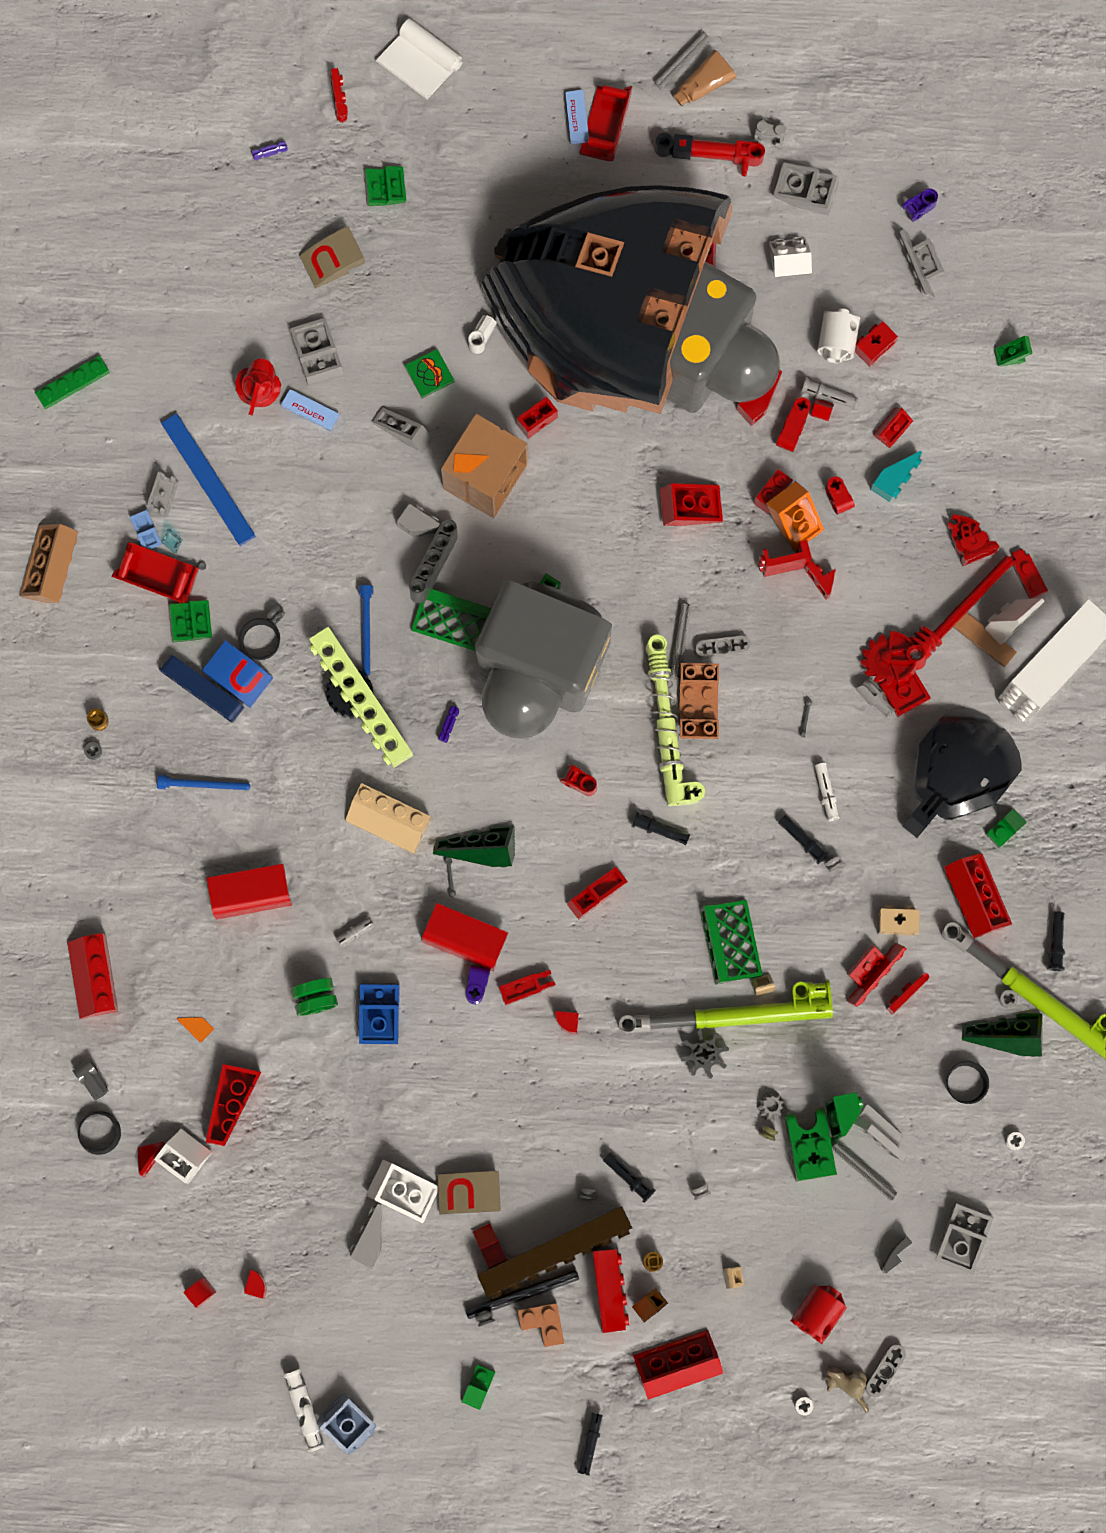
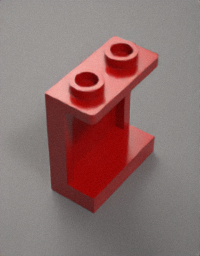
[758,540,812,577]

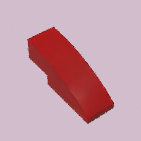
[567,867,628,920]

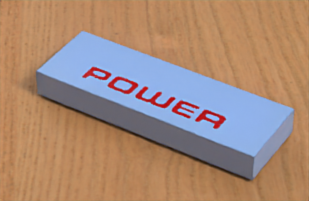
[565,90,589,145]
[281,389,340,432]

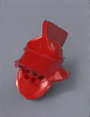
[235,358,281,416]

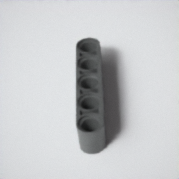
[409,519,458,603]

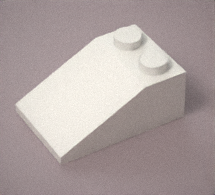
[985,598,1045,645]
[366,1160,438,1223]

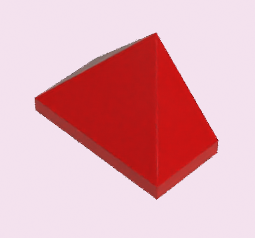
[137,1141,166,1177]

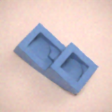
[130,510,162,549]

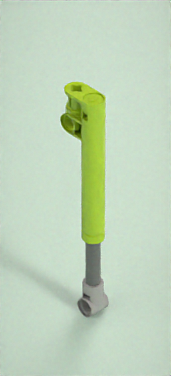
[941,922,1106,1060]
[618,979,833,1034]

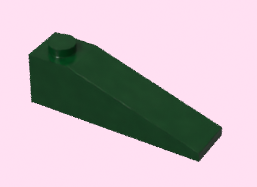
[433,825,515,868]
[962,1013,1043,1057]

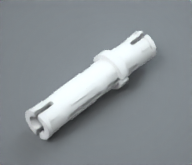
[815,763,840,821]

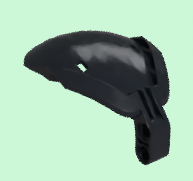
[902,709,1022,838]

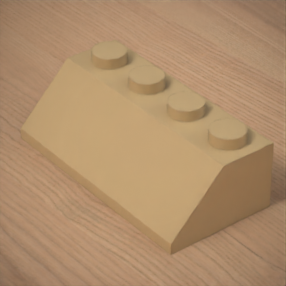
[345,783,431,854]

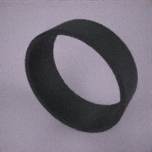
[238,618,280,660]
[946,1061,989,1104]
[78,1111,121,1155]

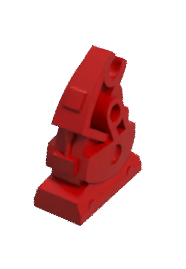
[947,515,999,567]

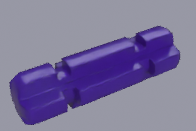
[252,141,288,160]
[438,706,459,743]

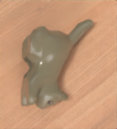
[825,1365,869,1413]

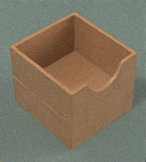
[441,414,528,518]

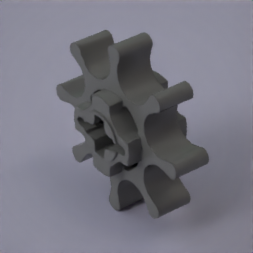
[681,1030,729,1079]

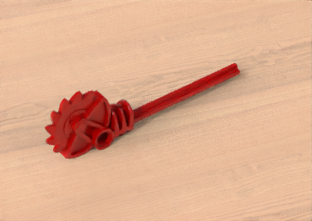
[860,555,1015,686]

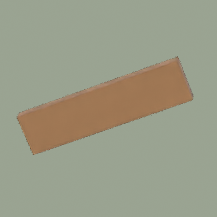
[953,605,1017,668]

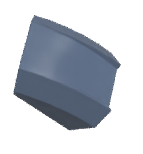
[316,1393,376,1455]

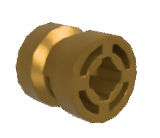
[87,708,109,731]
[643,1252,663,1272]

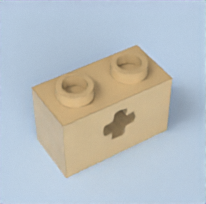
[878,905,920,936]

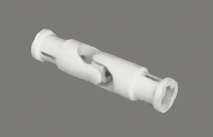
[283,1369,325,1453]

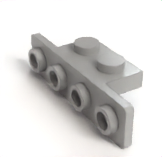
[899,229,945,299]

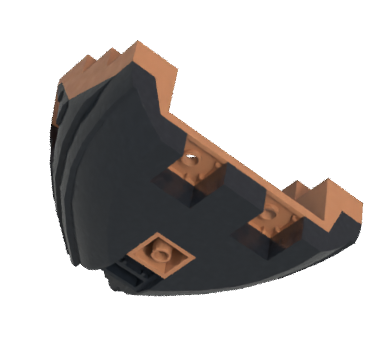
[481,185,732,414]

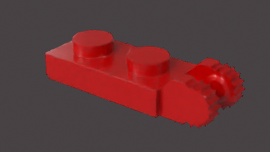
[330,68,348,123]
[499,970,556,1006]

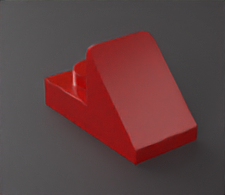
[805,561,836,600]
[473,1224,507,1268]

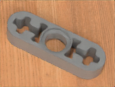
[695,636,750,659]
[865,1344,906,1397]

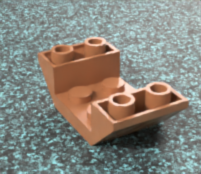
[679,663,719,739]

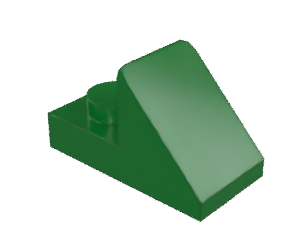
[995,335,1033,367]
[986,809,1027,848]
[462,1365,495,1410]

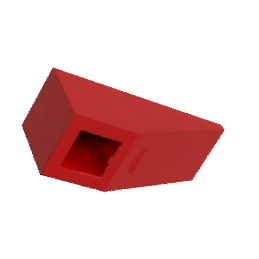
[737,370,782,426]

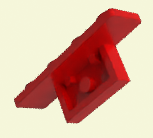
[846,943,906,1007]

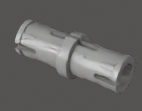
[336,917,375,948]

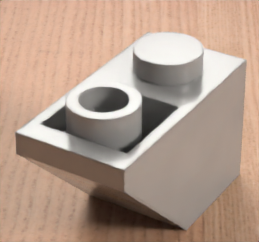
[396,503,440,537]

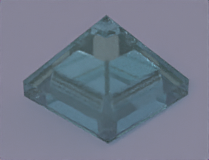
[161,528,183,554]

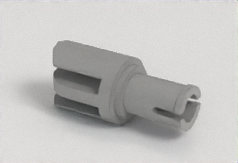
[856,678,895,718]

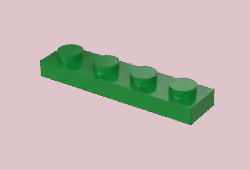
[35,355,110,410]

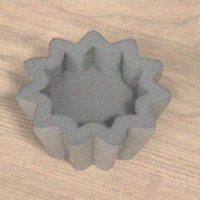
[757,1092,785,1120]

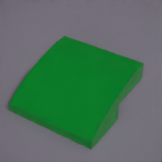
[364,166,406,206]
[169,600,212,643]

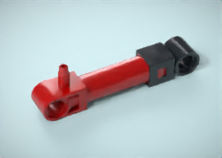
[655,133,765,177]

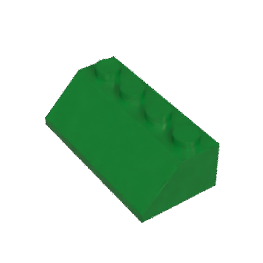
[825,1092,863,1141]

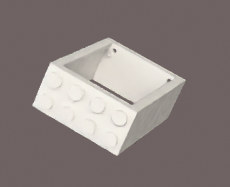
[998,600,1106,724]

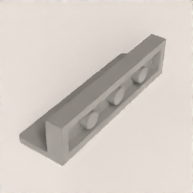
[854,1103,906,1161]

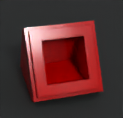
[811,399,834,421]

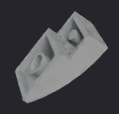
[773,163,838,215]
[290,318,344,386]
[935,1201,994,1275]

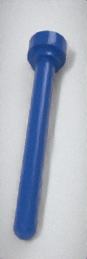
[358,585,374,676]
[157,774,251,790]

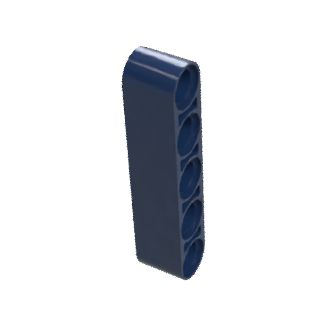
[159,654,244,723]

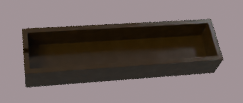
[477,1206,632,1299]

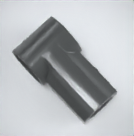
[72,1059,109,1101]

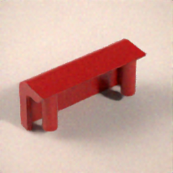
[579,85,632,162]
[111,542,200,603]
[207,864,292,920]
[422,903,509,972]

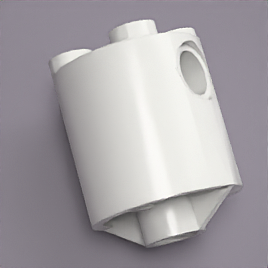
[817,309,860,364]

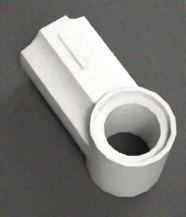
[468,315,497,354]

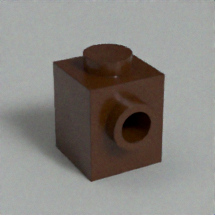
[632,1288,668,1323]

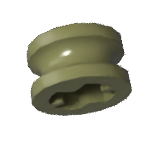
[759,1125,778,1141]

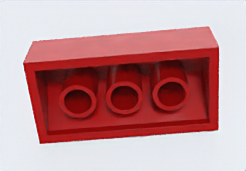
[944,853,1012,938]
[67,933,119,1019]
[592,1249,629,1333]
[633,1330,724,1400]

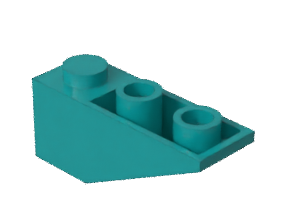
[871,451,923,502]

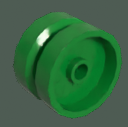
[290,978,338,1016]

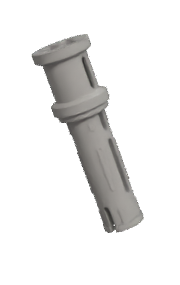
[801,377,858,409]

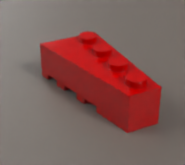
[205,1064,261,1147]

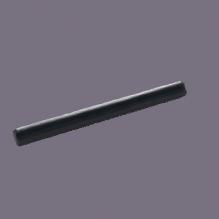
[465,1270,579,1319]

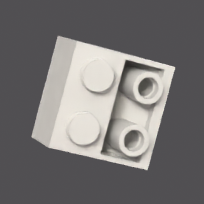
[769,237,812,277]
[154,1129,212,1184]

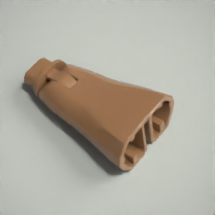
[673,50,736,106]

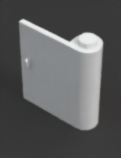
[376,18,462,100]

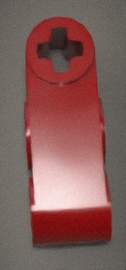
[776,397,811,452]

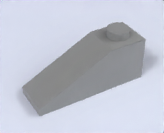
[372,407,432,452]

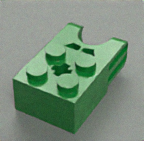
[785,1107,837,1182]

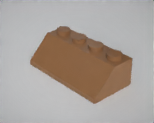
[19,524,78,603]

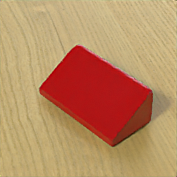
[873,407,913,448]

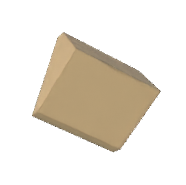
[751,974,775,996]
[723,1266,744,1289]

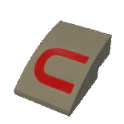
[300,226,365,289]
[437,1171,501,1215]

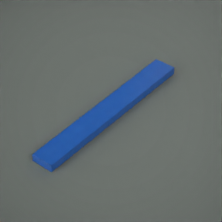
[161,414,256,546]

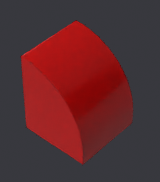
[555,1011,579,1034]
[244,1270,267,1299]
[183,1277,217,1308]

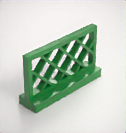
[411,589,491,652]
[700,900,763,985]

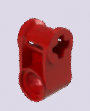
[825,476,855,515]
[560,764,597,796]

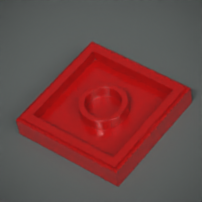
[878,672,931,717]

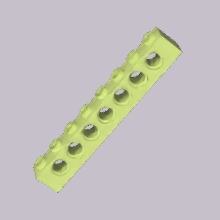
[309,627,413,768]

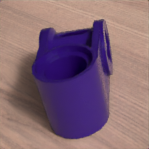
[902,189,938,222]
[466,965,490,1005]

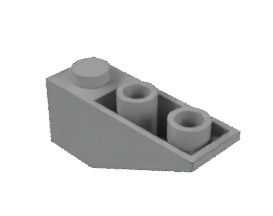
[349,1204,382,1269]

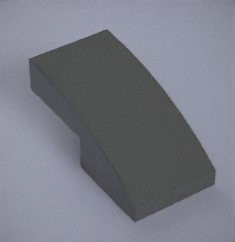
[881,1236,912,1274]

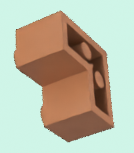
[518,1303,564,1347]

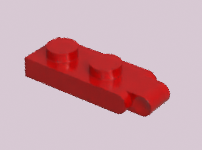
[1011,548,1048,599]
[887,973,929,1015]

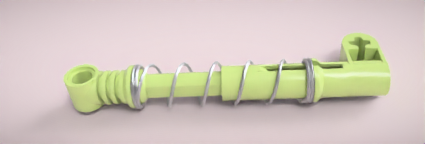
[645,634,705,806]

